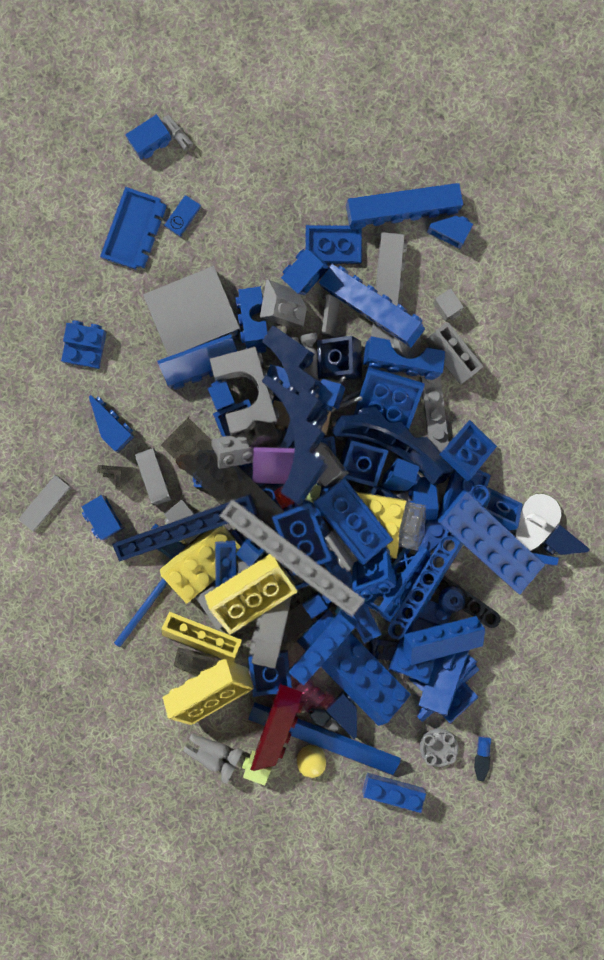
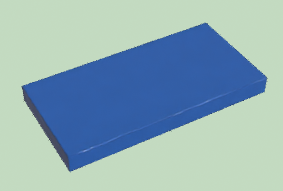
[313,478,393,565]

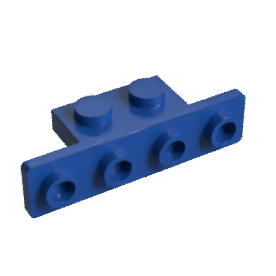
[417,665,479,724]

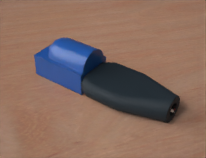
[474,736,491,781]

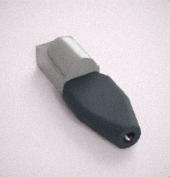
[308,708,341,733]

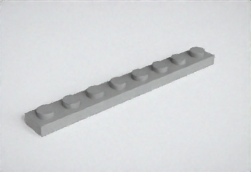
[220,500,364,616]

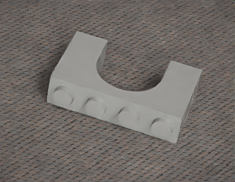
[210,347,279,436]

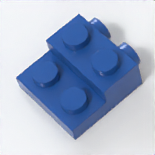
[61,320,107,369]
[352,547,396,600]

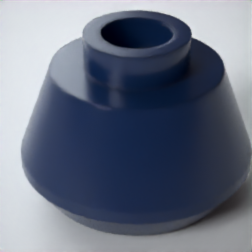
[438,586,465,613]

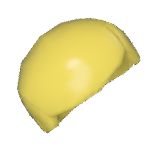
[297,745,326,778]

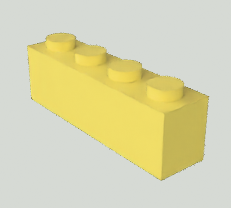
[161,612,242,662]

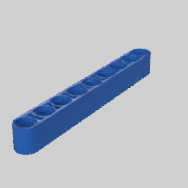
[388,485,491,639]

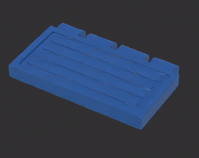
[100,187,167,270]

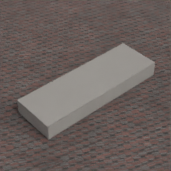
[18,475,71,531]

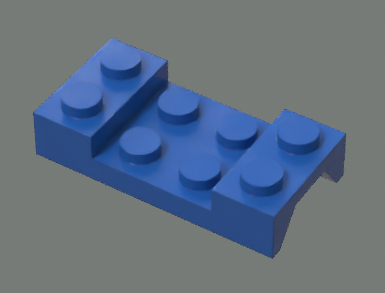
[388,595,451,684]

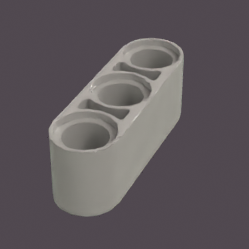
[135,448,172,506]

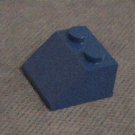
[317,336,362,380]

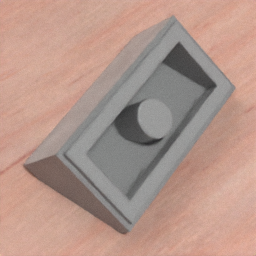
[322,295,340,337]

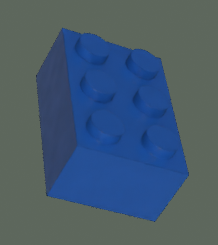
[272,503,332,574]

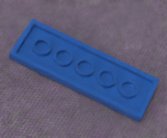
[438,490,545,595]

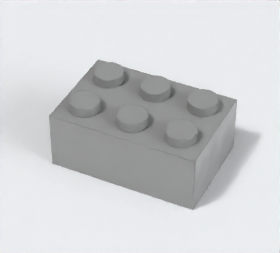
[250,598,291,668]

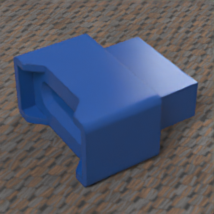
[302,591,332,619]

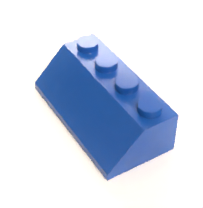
[157,334,237,390]

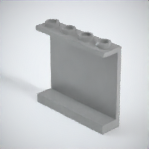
[143,266,241,357]

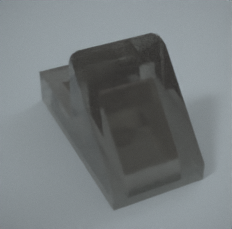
[97,465,139,490]

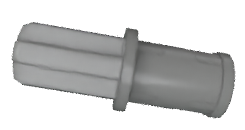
[162,115,193,151]

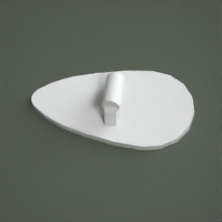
[515,494,561,551]

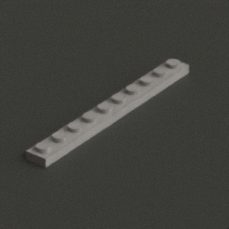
[421,376,463,557]

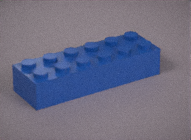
[296,610,411,726]

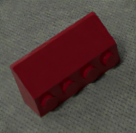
[250,684,304,771]

